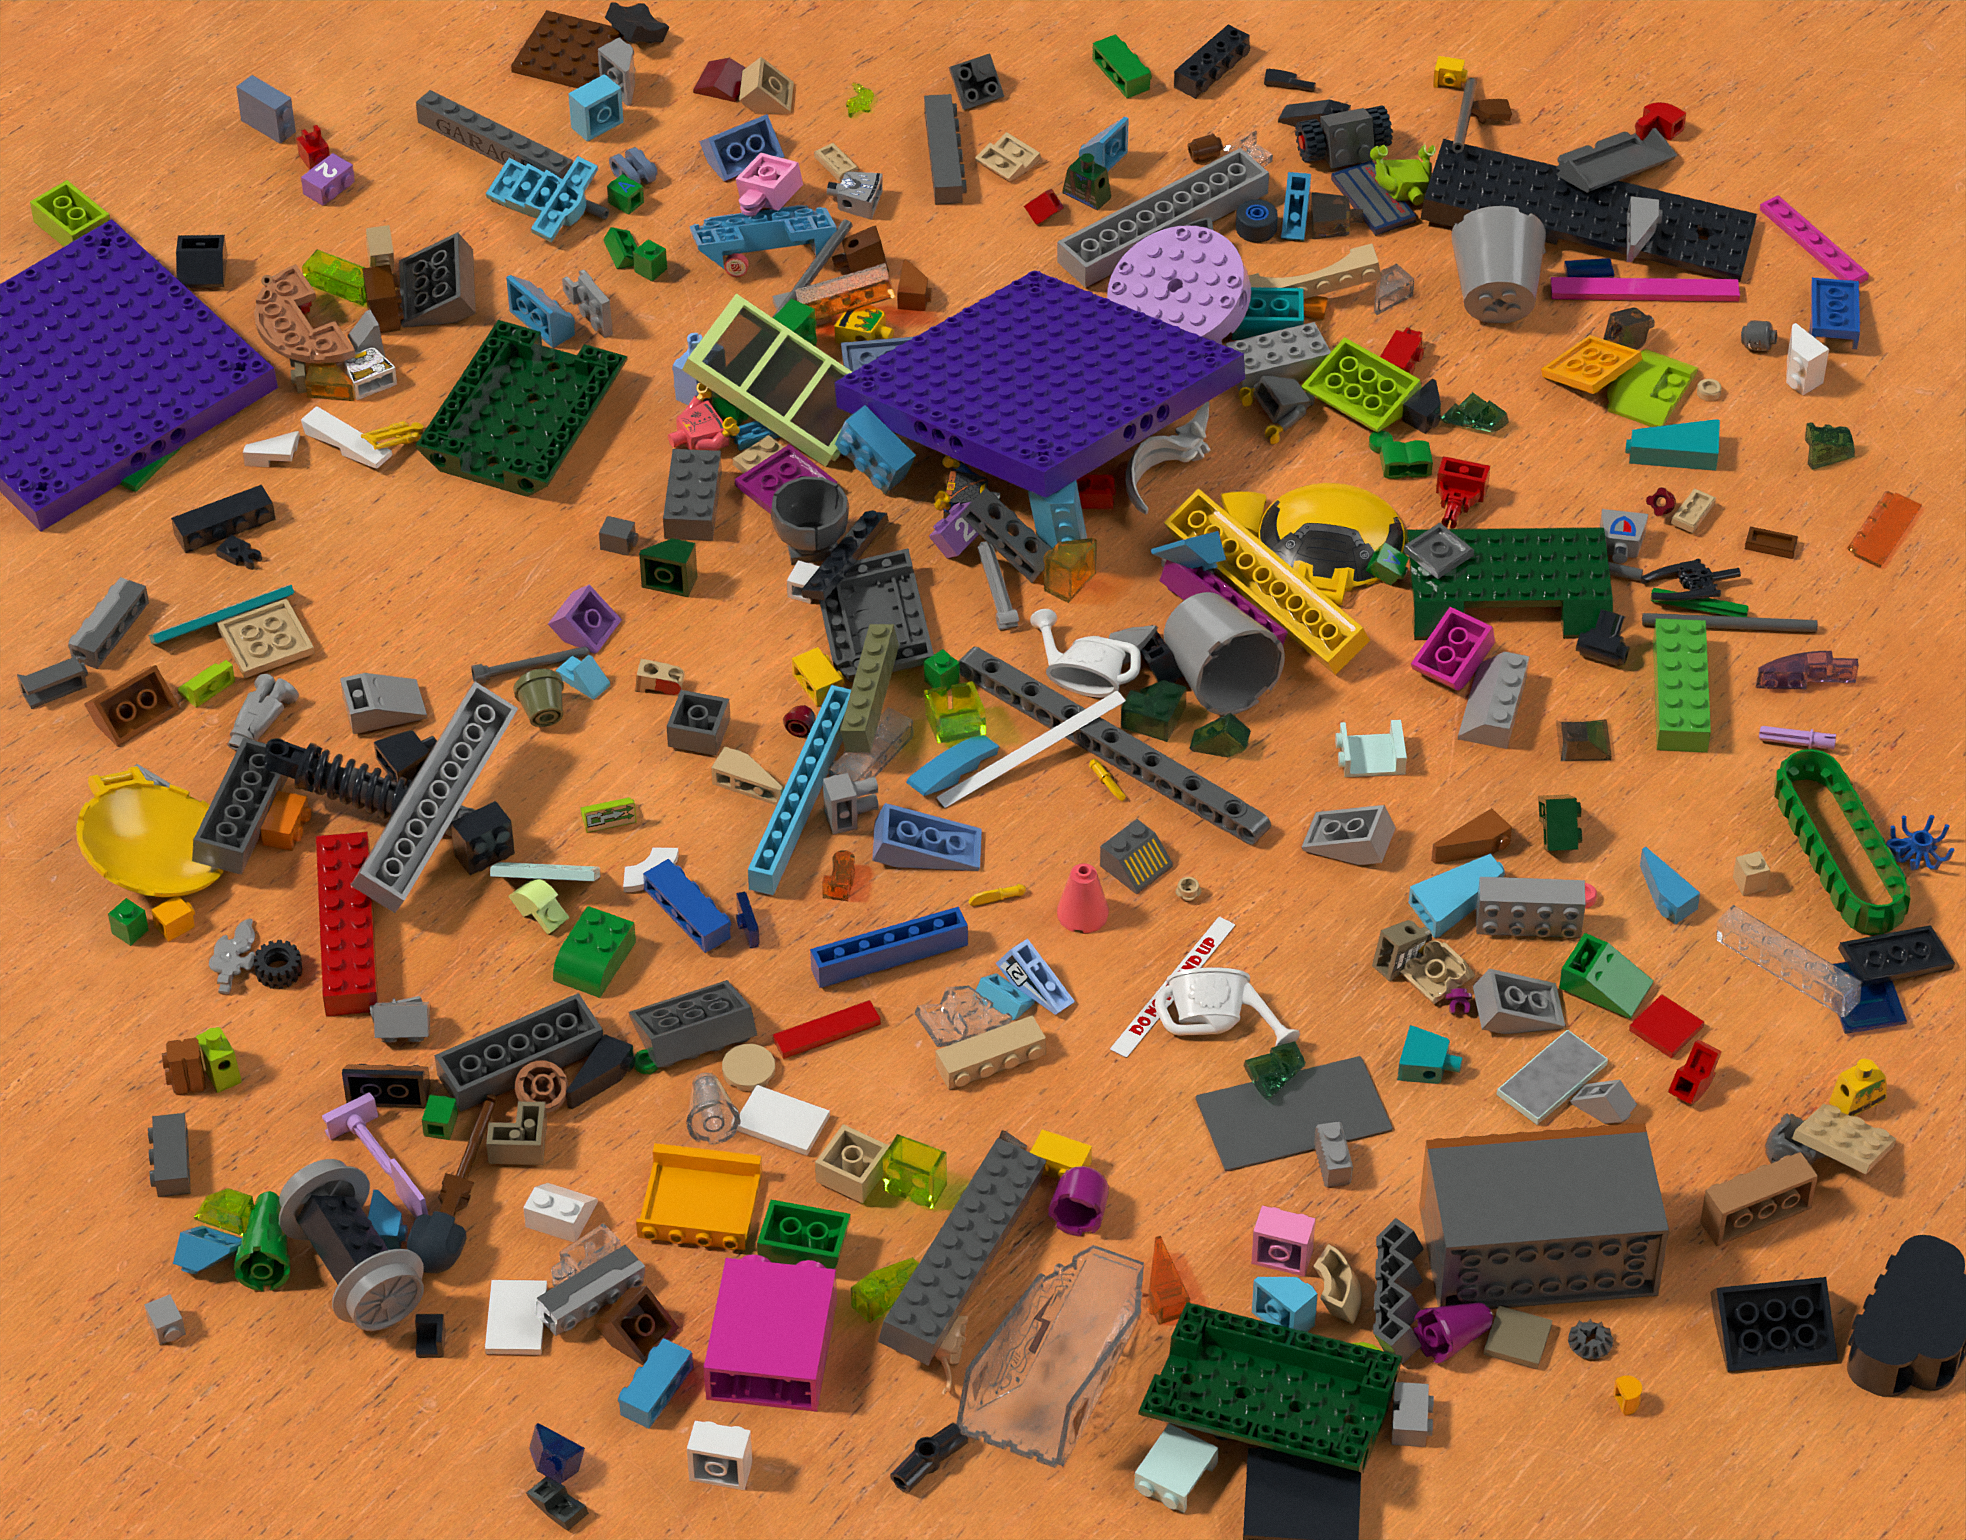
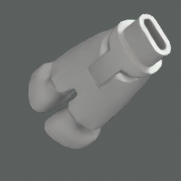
[227,674,299,751]

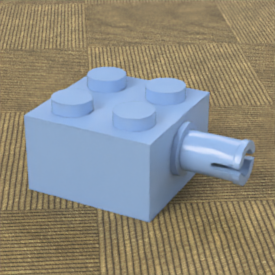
[672,333,725,405]

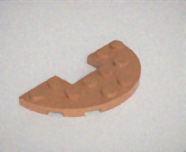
[254,264,356,363]

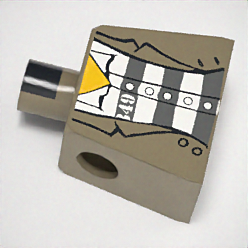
[1372,920,1432,982]

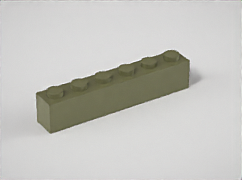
[840,624,899,752]

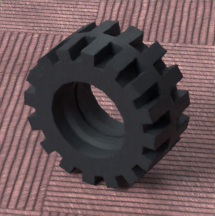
[254,940,303,989]

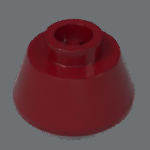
[783,705,816,738]

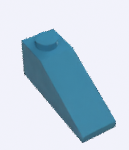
[1281,172,1311,241]
[1640,847,1700,924]

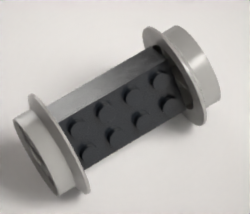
[279,1159,424,1331]

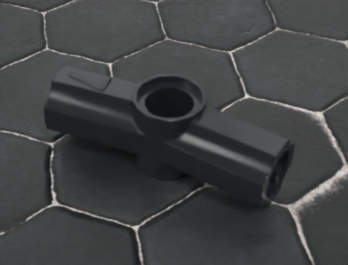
[890,1422,968,1492]

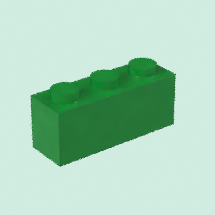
[1092,34,1152,98]

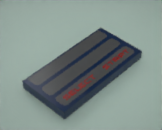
[1331,160,1416,236]

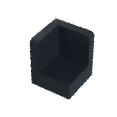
[415,1314,446,1358]

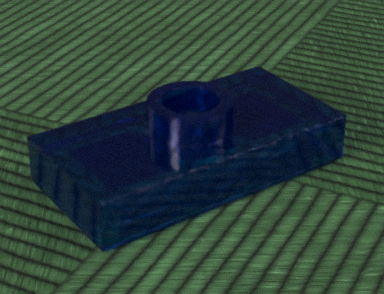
[736,891,760,948]

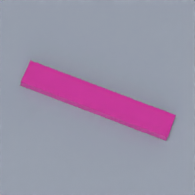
[1760,195,1869,284]

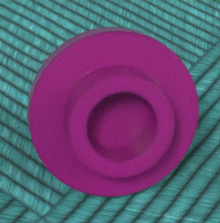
[1446,988,1472,1014]

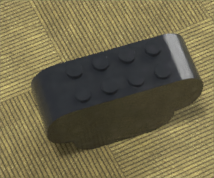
[1847,1235,1966,1397]

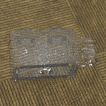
[551,1223,621,1287]

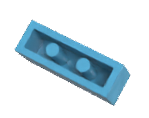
[618,1338,693,1429]

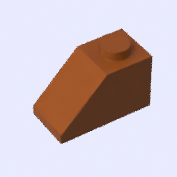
[897,260,932,311]

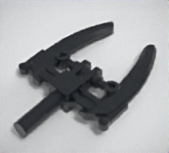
[1641,559,1741,601]

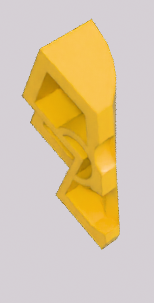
[1221,492,1267,537]

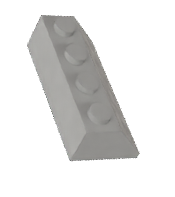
[1458,652,1529,749]

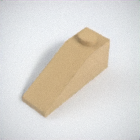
[711,746,783,806]

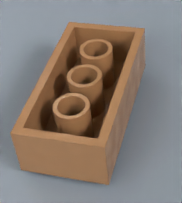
[1700,1152,1818,1246]

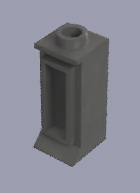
[17,654,88,709]

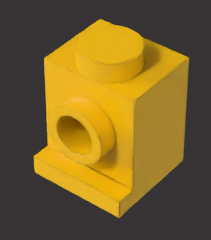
[1433,56,1468,88]

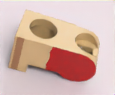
[635,659,685,695]

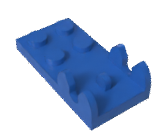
[1809,277,1860,350]

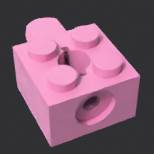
[736,153,803,216]

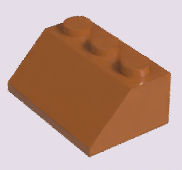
[84,665,181,746]

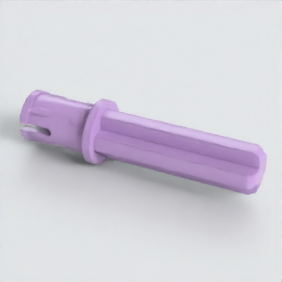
[1759,726,1836,750]

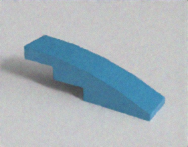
[906,733,1000,796]

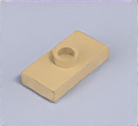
[814,143,859,182]
[1671,488,1716,533]

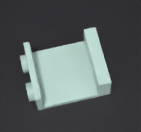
[1335,720,1407,777]
[1134,1424,1218,1513]

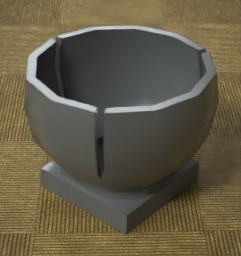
[771,476,849,565]

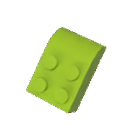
[30,180,110,247]

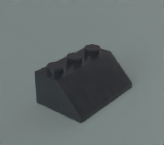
[342,1064,430,1108]

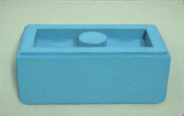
[975,973,1035,1021]

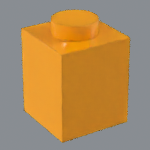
[151,896,195,942]

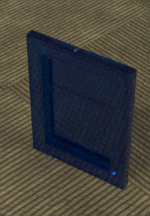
[1822,962,1907,1034]

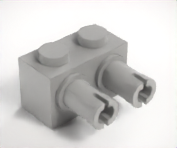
[823,773,879,834]

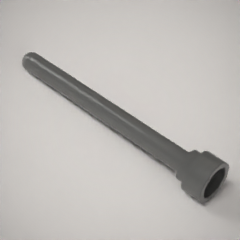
[471,647,590,684]

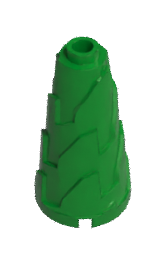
[234,1191,290,1291]

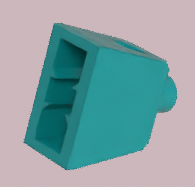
[1397,1025,1463,1084]

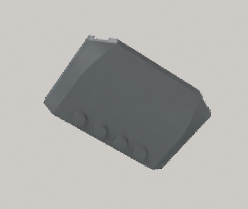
[819,548,934,682]

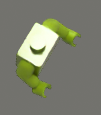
[1370,144,1436,205]

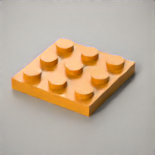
[1541,335,1643,394]

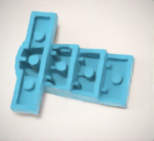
[486,156,598,243]

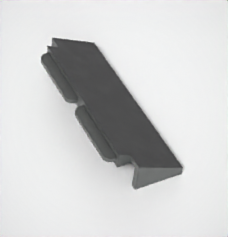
[1557,128,1677,192]

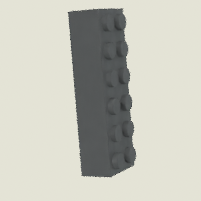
[192,738,288,875]
[434,993,603,1112]

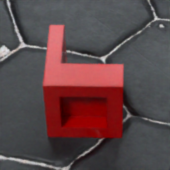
[1024,189,1064,225]

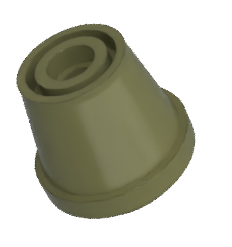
[513,669,564,727]

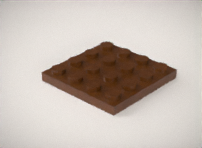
[511,10,626,89]

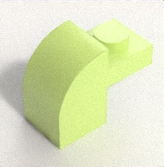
[508,878,570,934]

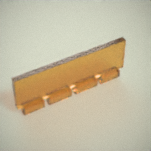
[1848,491,1922,568]

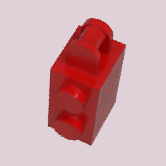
[1380,327,1424,375]

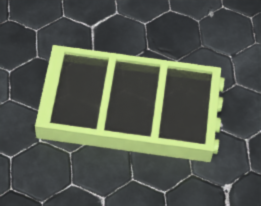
[682,294,853,467]

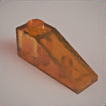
[1146,1236,1190,1325]

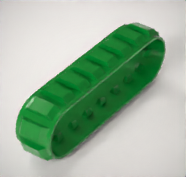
[1774,749,1911,935]

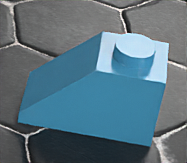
[368,1189,408,1250]

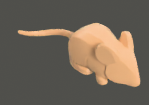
[935,1316,968,1395]

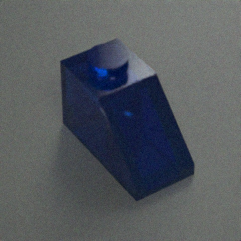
[529,1423,585,1484]

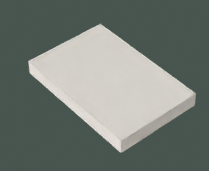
[734,1085,830,1156]
[485,1280,547,1355]

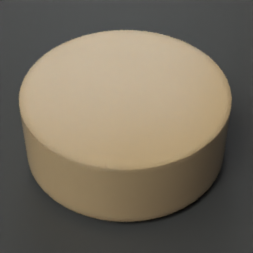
[1697,379,1721,401]

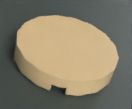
[722,1044,775,1091]

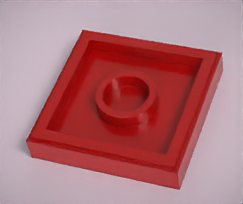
[1629,994,1704,1058]

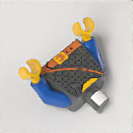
[934,455,1001,519]

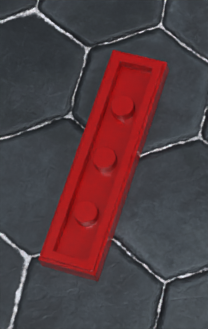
[773,1000,881,1059]

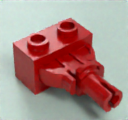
[1436,456,1491,529]

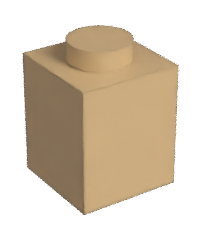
[1733,851,1770,896]

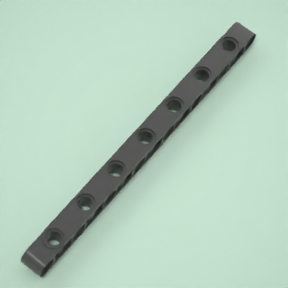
[958,647,1271,845]

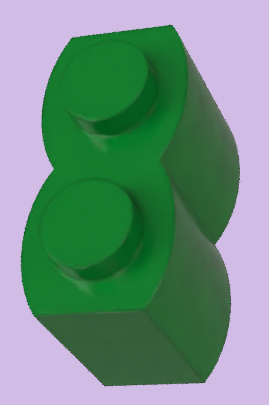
[1380,440,1433,479]

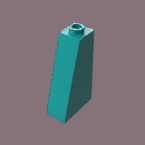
[1625,419,1720,471]

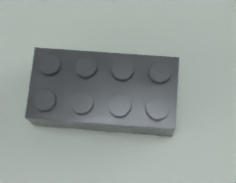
[663,449,722,541]

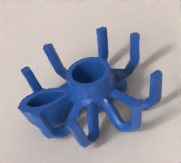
[1886,815,1954,871]

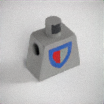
[1600,509,1648,564]

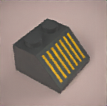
[1100,819,1173,894]

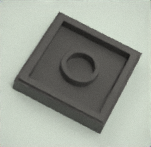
[1403,523,1474,579]

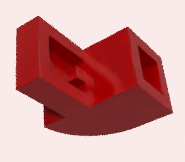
[1635,102,1686,141]
[1668,1040,1722,1105]

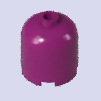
[1048,1166,1109,1236]

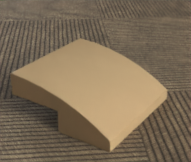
[975,132,1041,182]

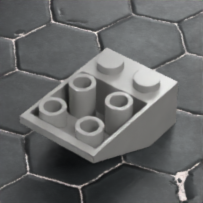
[340,673,427,734]

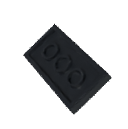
[1838,925,1955,987]

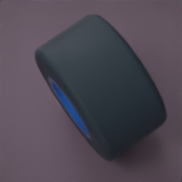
[1236,199,1278,242]

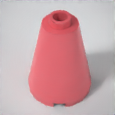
[1057,863,1109,933]

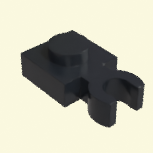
[216,535,262,570]

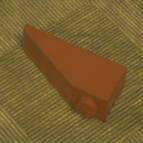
[1431,808,1512,864]

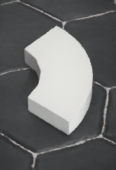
[623,848,679,892]

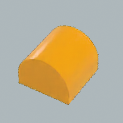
[1613,1375,1642,1416]

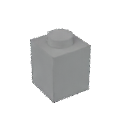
[144,1294,186,1345]

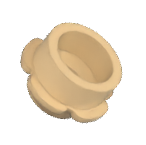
[1176,877,1201,901]

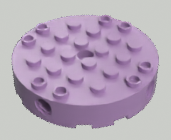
[1107,226,1251,344]

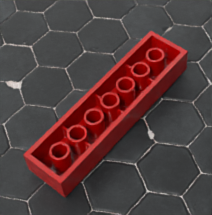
[316,831,378,1017]

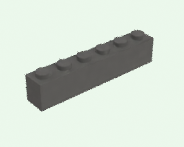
[924,94,967,205]

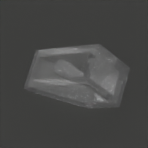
[1374,264,1414,315]

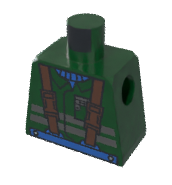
[1062,153,1111,211]

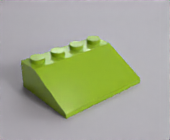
[1301,337,1422,433]

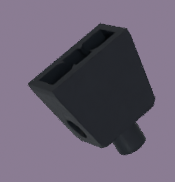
[374,730,437,785]

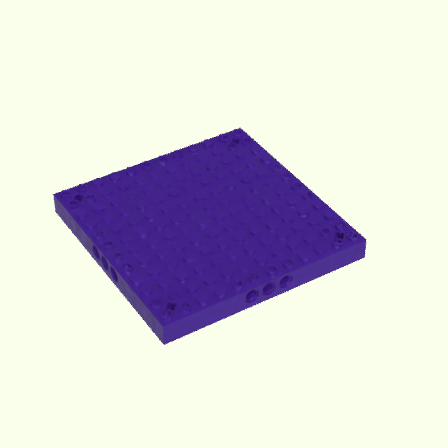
[0,219,278,532]
[835,270,1245,498]

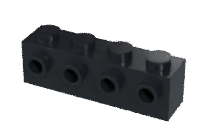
[1174,24,1250,99]

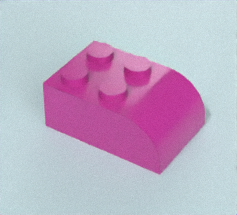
[1411,607,1495,690]

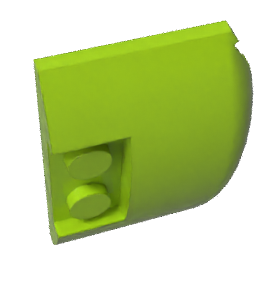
[1607,349,1699,427]

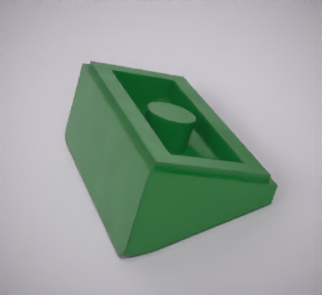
[604,227,638,269]

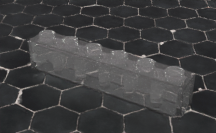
[1716,905,1861,1017]

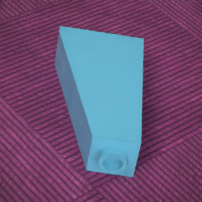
[1408,854,1505,939]

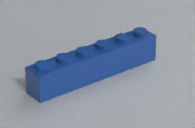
[810,906,968,988]

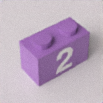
[301,153,355,206]
[929,502,979,558]

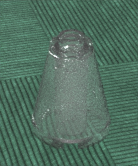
[686,1073,741,1145]

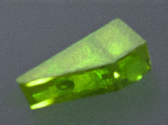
[851,1257,919,1323]

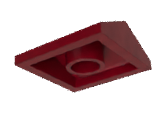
[693,57,746,102]

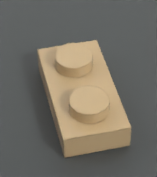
[733,435,784,474]

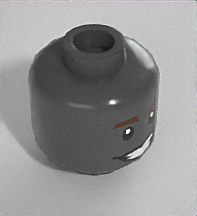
[1741,320,1778,352]

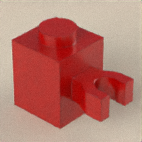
[296,125,330,170]

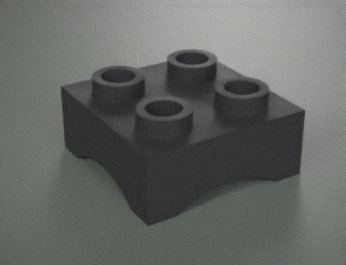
[605,2,669,44]

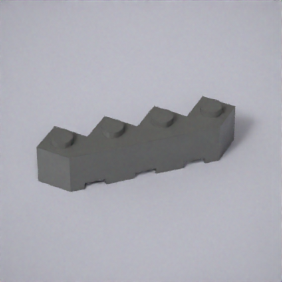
[1373,1218,1424,1365]

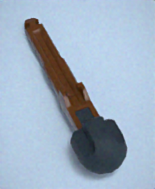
[407,1094,497,1274]

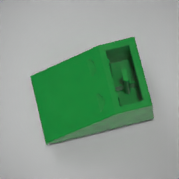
[1559,933,1654,1019]

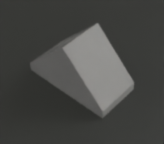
[348,310,385,357]

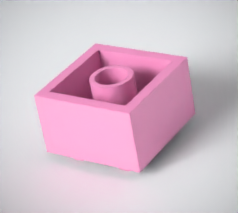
[1251,1206,1316,1277]

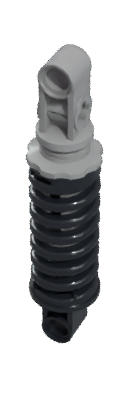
[264,738,475,836]

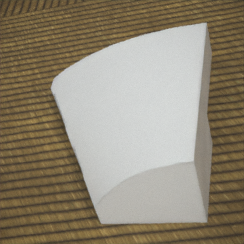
[243,431,300,467]

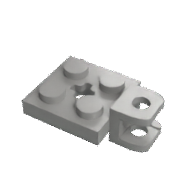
[562,270,613,338]

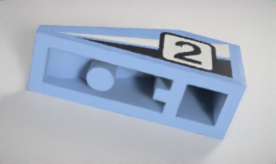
[996,938,1075,1015]

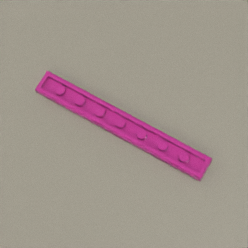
[1550,277,1740,302]

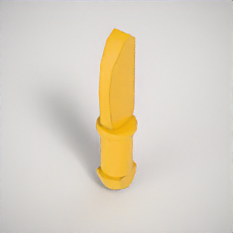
[1089,759,1126,802]
[968,884,1026,906]

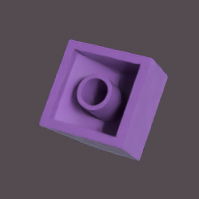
[548,584,622,654]

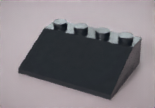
[1710,1277,1838,1372]

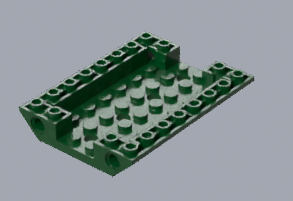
[416,320,628,497]
[1138,1302,1402,1473]

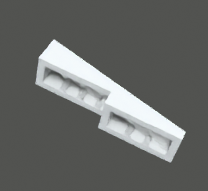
[301,406,393,469]

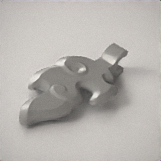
[209,918,256,994]

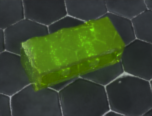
[302,249,366,306]

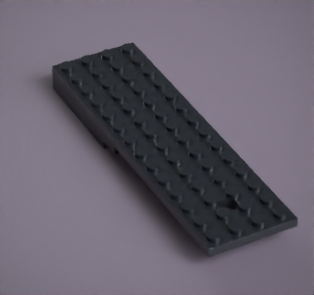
[1420,139,1757,282]

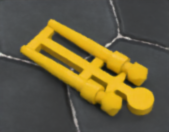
[361,421,424,450]

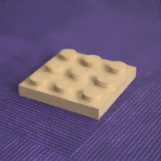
[217,598,315,678]
[1792,1104,1897,1174]

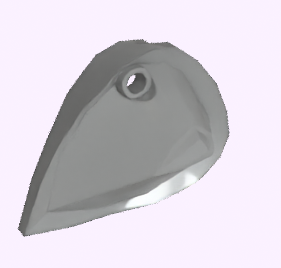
[1109,625,1158,664]

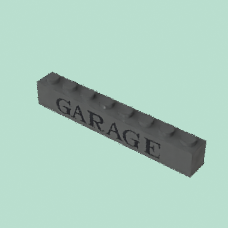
[416,90,573,179]

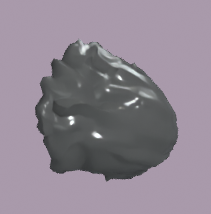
[1765,1113,1827,1165]

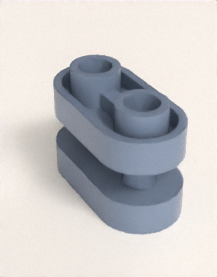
[609,147,658,184]

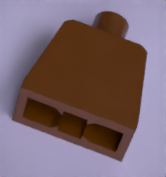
[831,225,889,278]

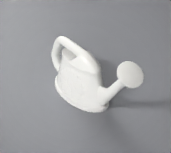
[1030,609,1141,698]
[1155,968,1300,1051]

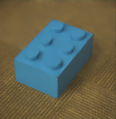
[835,405,916,494]

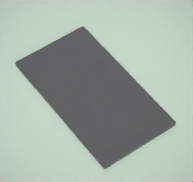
[1196,1056,1392,1171]

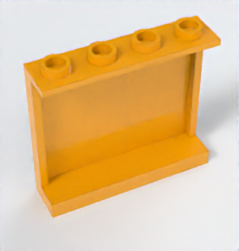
[636,1143,762,1251]

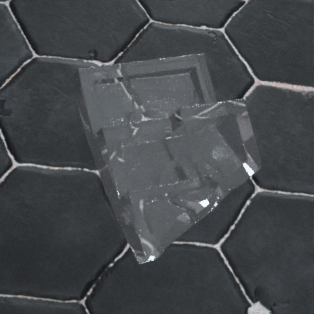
[915,985,1013,1047]

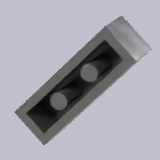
[148,1113,191,1197]

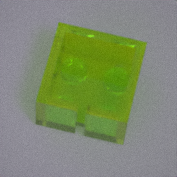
[924,681,987,744]
[883,1134,947,1209]

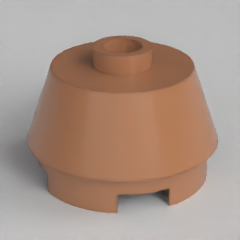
[515,1061,568,1113]

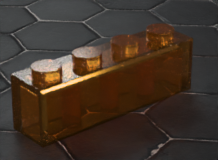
[795,263,895,321]

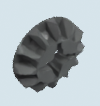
[1568,1318,1613,1359]

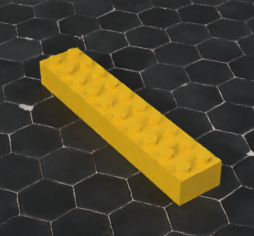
[1164,488,1370,675]

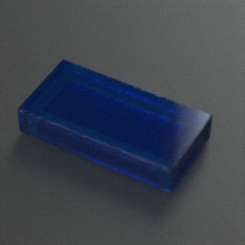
[1564,258,1614,278]

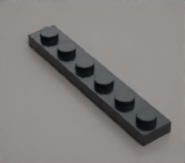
[801,510,889,600]

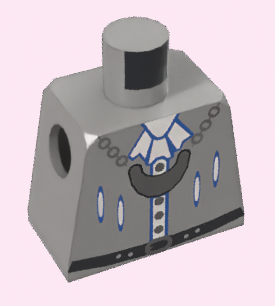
[827,172,883,220]

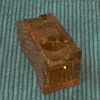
[822,850,855,902]

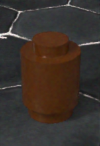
[1187,134,1223,161]

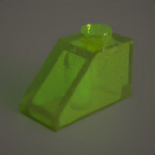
[194,1188,254,1236]

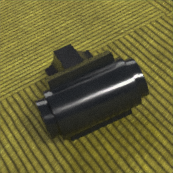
[1576,609,1630,666]

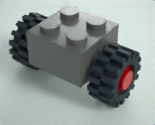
[1295,105,1393,168]

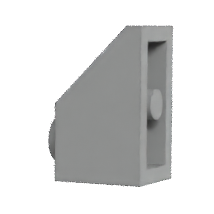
[1570,1079,1637,1124]

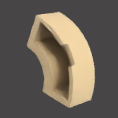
[1313,1244,1362,1324]

